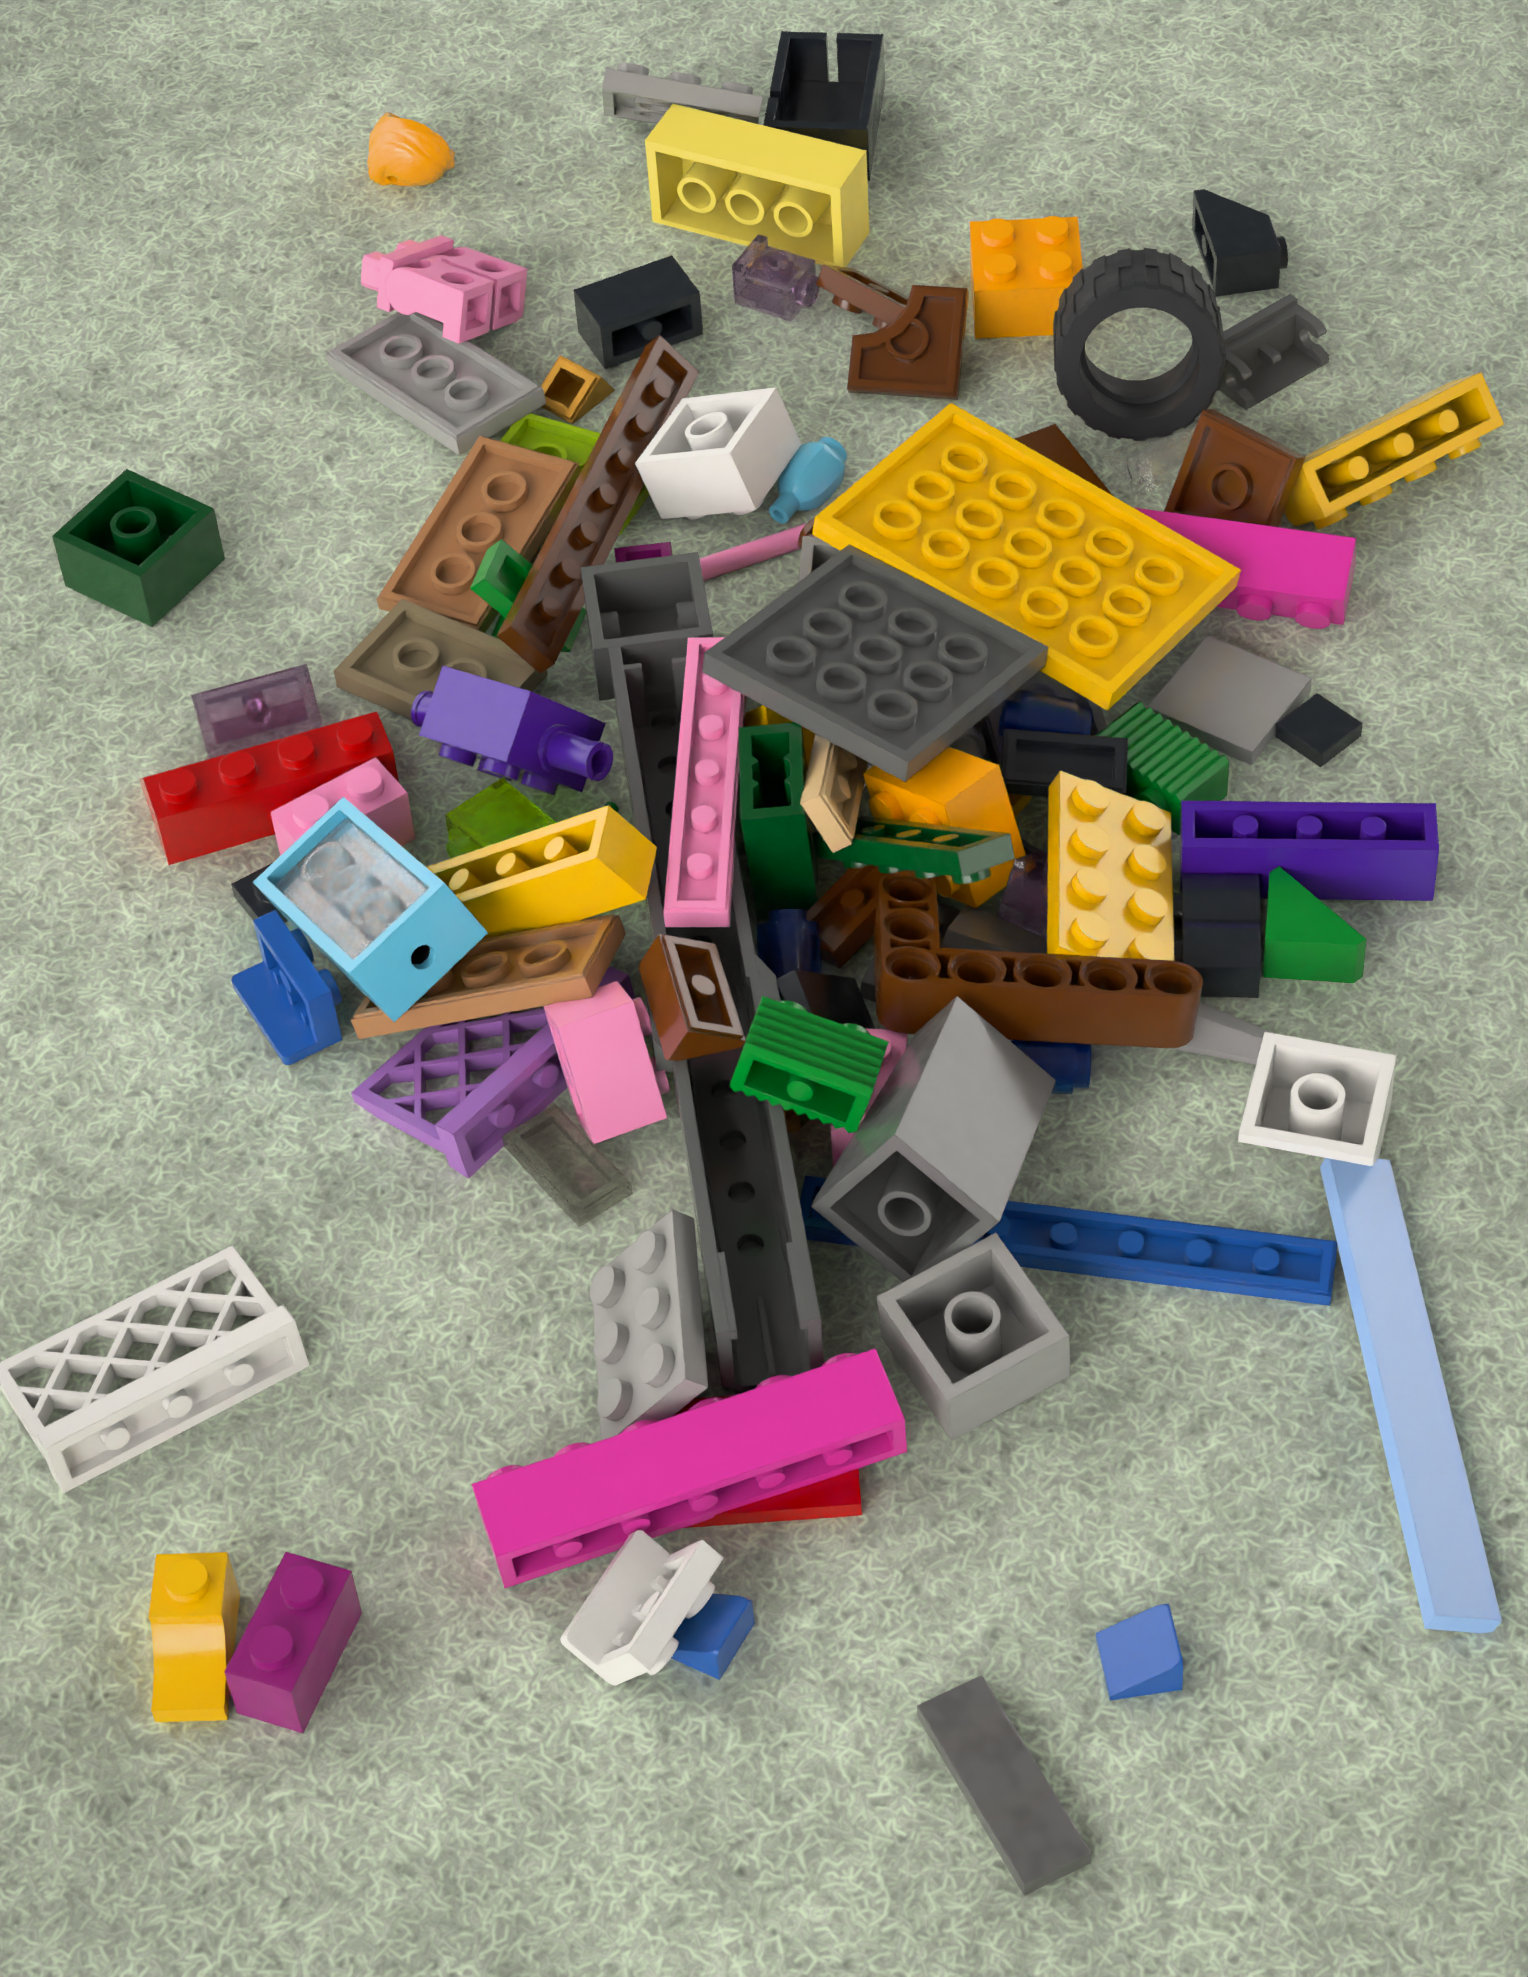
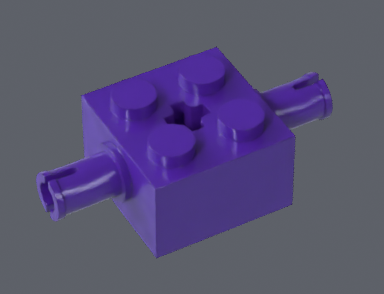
[411,666,613,796]

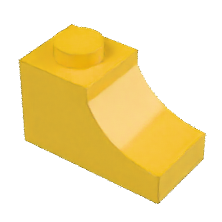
[149,1552,240,1722]

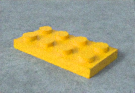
[1047,771,1174,961]

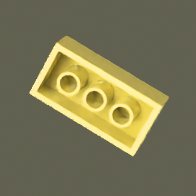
[645,104,870,267]

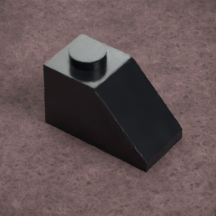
[1192,189,1288,297]

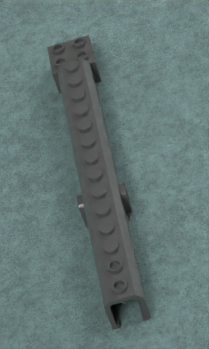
[581,552,824,1394]

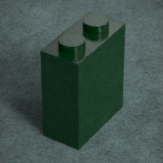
[738,722,819,921]

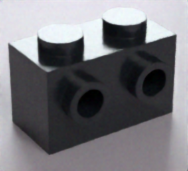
[573,255,703,369]

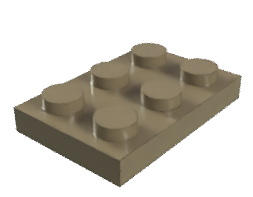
[334,599,548,719]

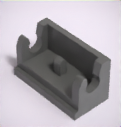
[1219,294,1329,410]

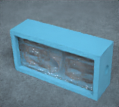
[253,797,488,1022]

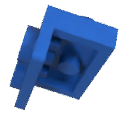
[231,910,343,1065]

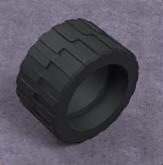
[1053,248,1226,441]

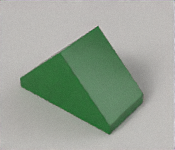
[1263,866,1367,983]

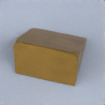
[541,355,615,424]

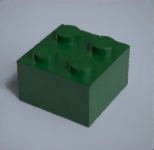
[52,469,225,627]

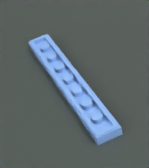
[1320,1158,1502,1633]

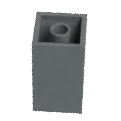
[811,996,1056,1283]

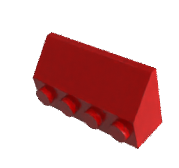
[139,711,399,865]

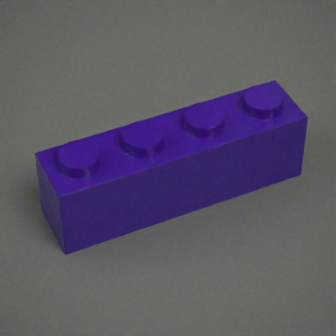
[1180,801,1439,901]

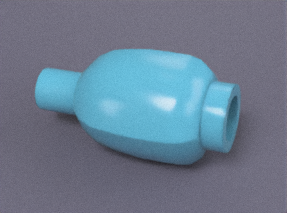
[769,437,847,524]

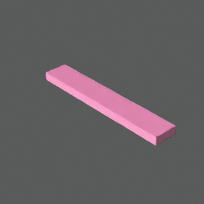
[663,637,747,927]

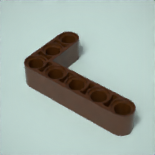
[873,870,1203,1048]

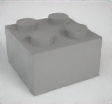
[877,1233,1071,1440]

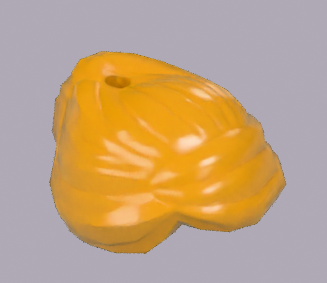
[367,112,455,186]

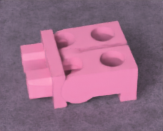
[361,235,528,343]

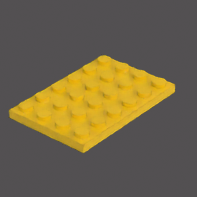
[812,403,1241,711]

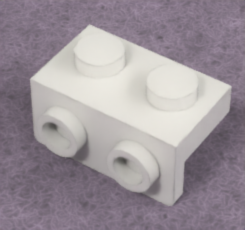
[561,1530,724,1686]

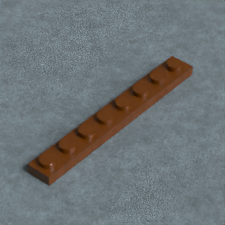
[497,335,699,674]

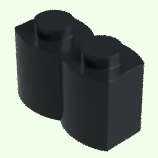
[1173,873,1261,998]

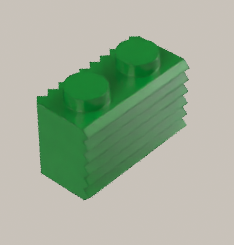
[1095,701,1229,835]
[730,996,889,1134]

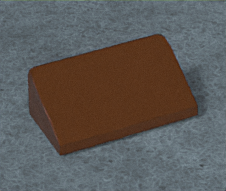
[639,934,746,1061]

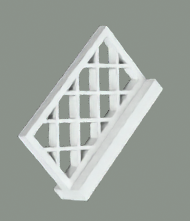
[0,1245,310,1494]

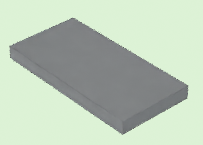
[326,312,546,456]

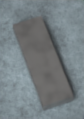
[917,1675,1091,1896]

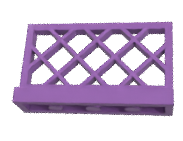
[351,966,636,1179]

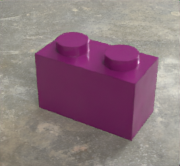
[224,1552,362,1733]

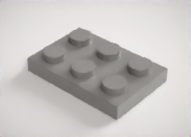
[590,1209,708,1440]

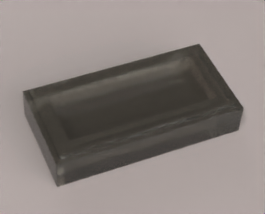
[502,1104,633,1227]

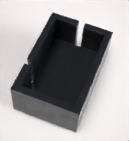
[763,31,885,181]

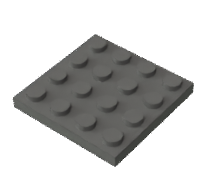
[702,544,1049,782]

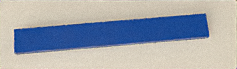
[800,1176,1338,1306]

